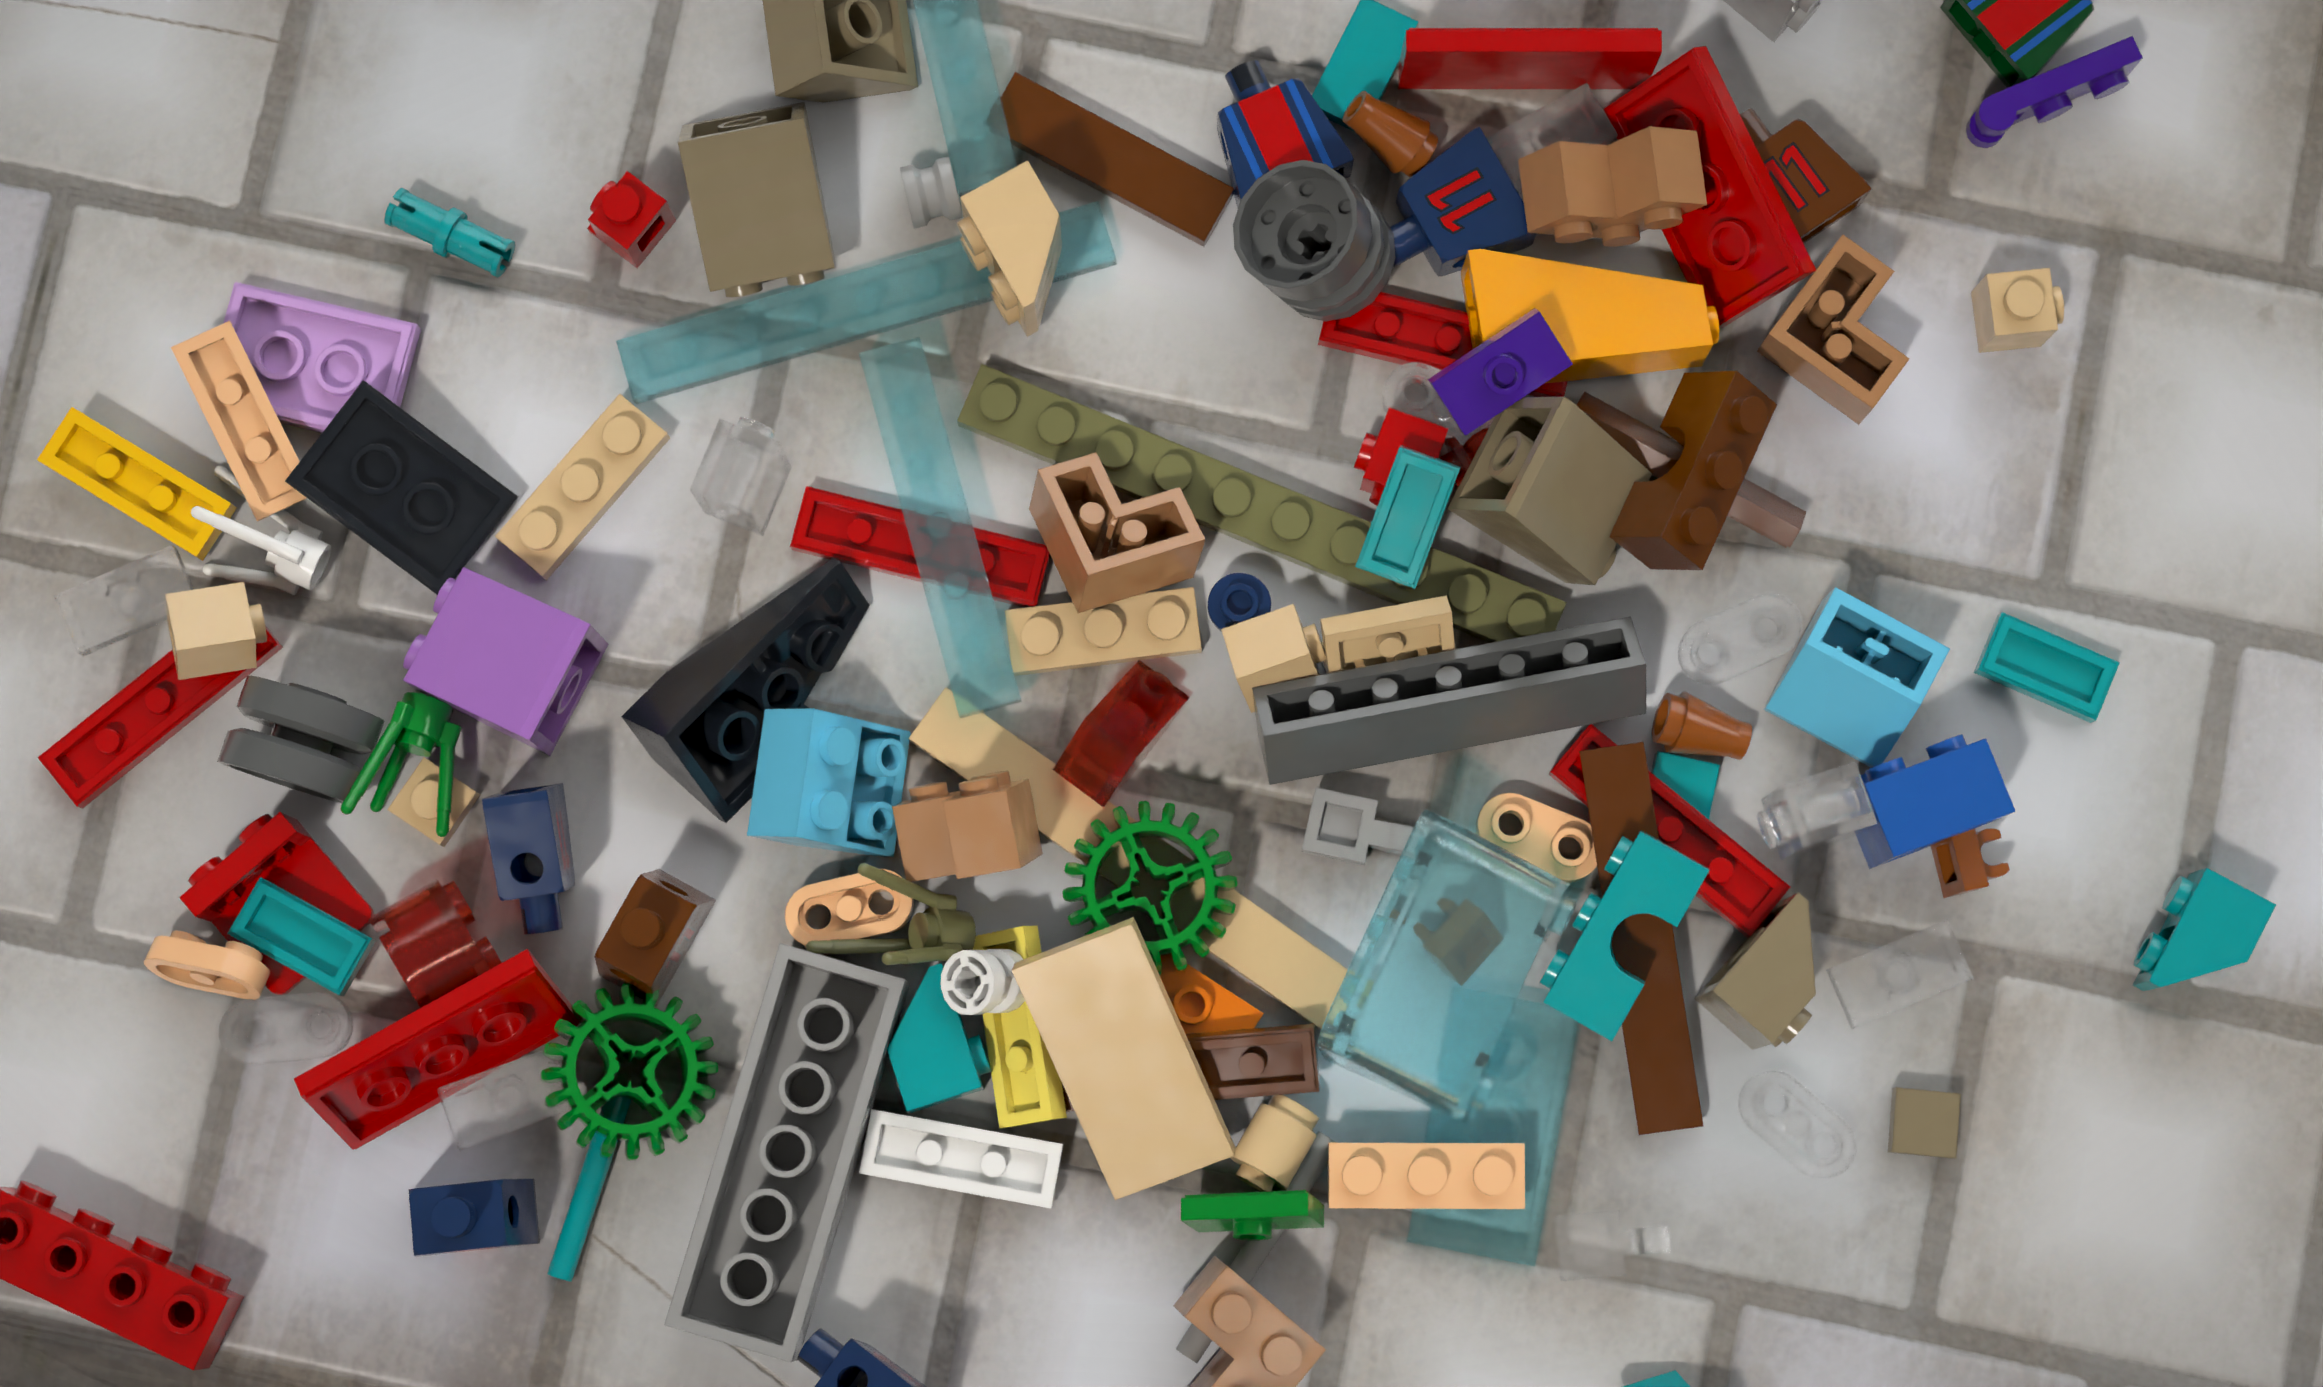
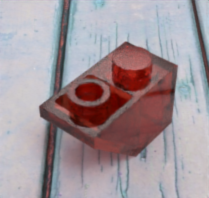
[1052,660,1190,808]

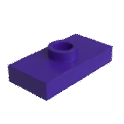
[1428,308,1573,436]

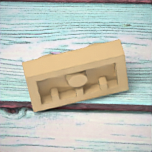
[1320,595,1455,674]

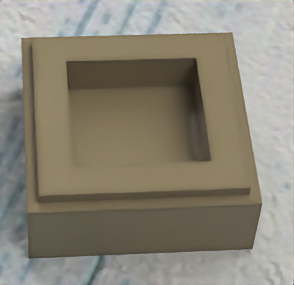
[1888,1087,1961,1159]

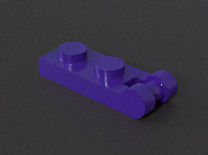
[1966,36,2143,148]

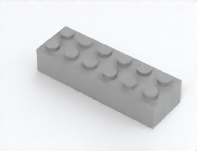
[664,943,910,1362]

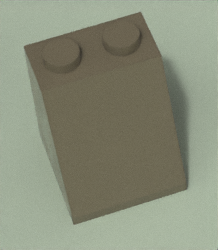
[678,102,835,297]
[1447,397,1652,585]

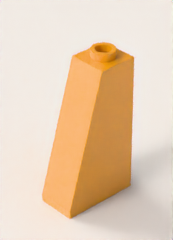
[1460,249,1719,384]

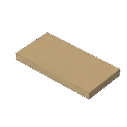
[1012,917,1236,1200]

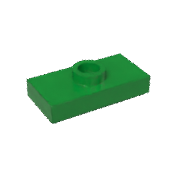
[1181,1190,1324,1241]

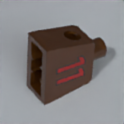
[1740,108,1871,244]
[594,869,716,1007]

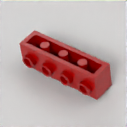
[0,1181,244,1371]

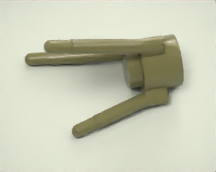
[806,863,976,965]

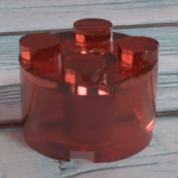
[368,879,502,1008]

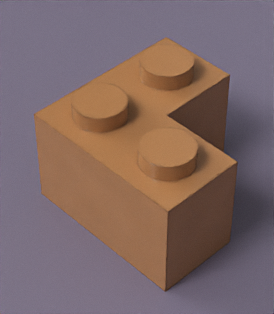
[1518,126,1707,247]
[1757,234,1910,425]
[1029,452,1205,613]
[892,771,1043,882]
[1173,1256,1326,1387]

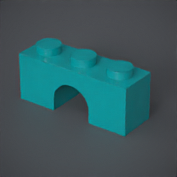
[1540,831,1710,1041]

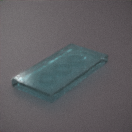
[1406,986,1578,1266]

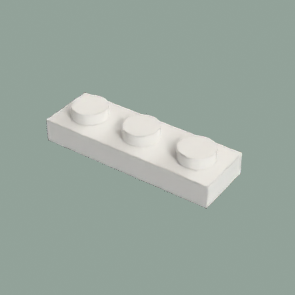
[859,1109,1063,1209]

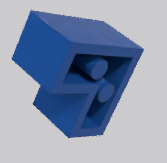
[1841,734,2016,869]

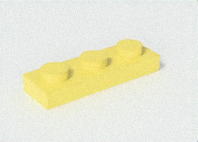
[973,925,1067,1129]

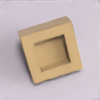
[387,757,481,847]

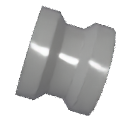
[900,156,963,229]

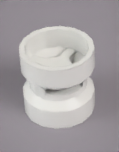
[941,948,1025,1015]

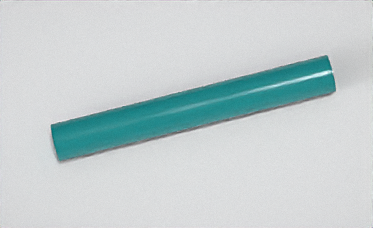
[547,1087,631,1282]

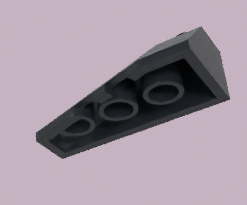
[621,558,870,823]

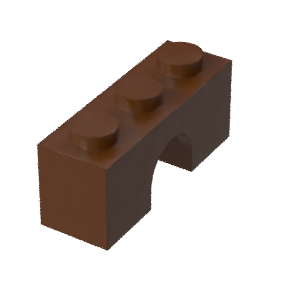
[1609,370,1777,570]

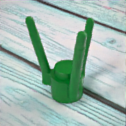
[340,692,462,837]

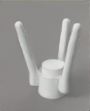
[191,466,331,595]

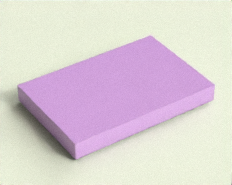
[224,282,421,433]

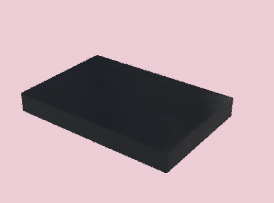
[285,380,518,595]

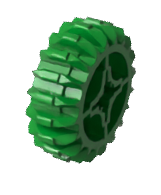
[1062,801,1238,976]
[540,983,718,1161]

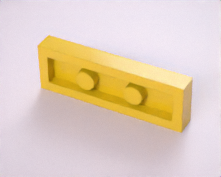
[37,407,237,561]

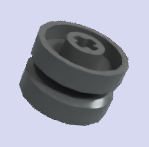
[217,675,385,804]

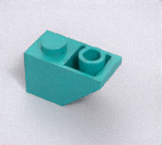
[2133,868,2276,991]
[887,963,991,1113]

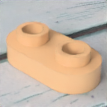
[1476,793,1597,883]
[785,869,914,947]
[144,930,270,1000]

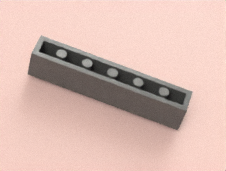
[1252,616,1646,785]

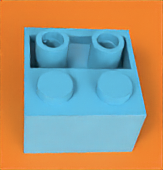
[1764,587,1950,768]
[747,708,911,857]

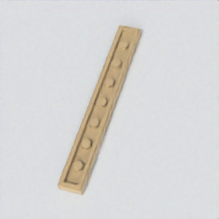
[909,687,1364,1035]

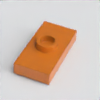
[1160,954,1264,1034]

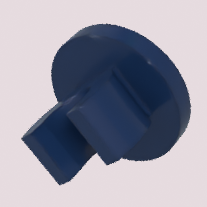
[1207,573,1271,632]

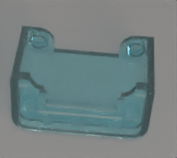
[1317,809,1577,1123]

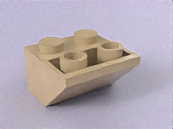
[957,160,1062,337]

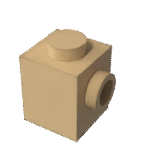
[1971,268,2064,353]
[165,582,267,680]
[1221,604,1326,713]

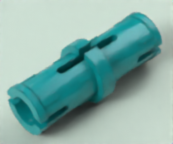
[384,188,515,278]

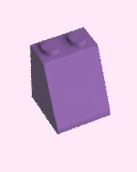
[403,567,609,756]

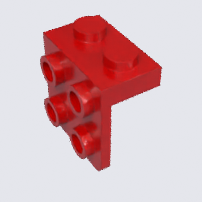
[179,812,374,995]

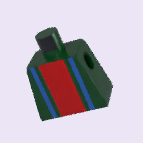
[1940,0,2094,88]

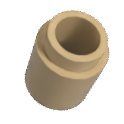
[1230,1095,1319,1192]

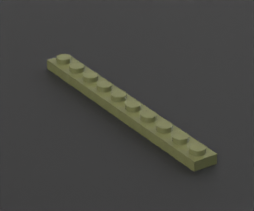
[957,364,1567,643]

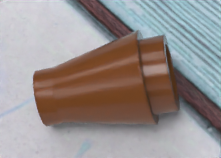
[1343,91,1438,177]
[1652,691,1752,760]

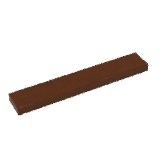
[1579,741,1703,1135]

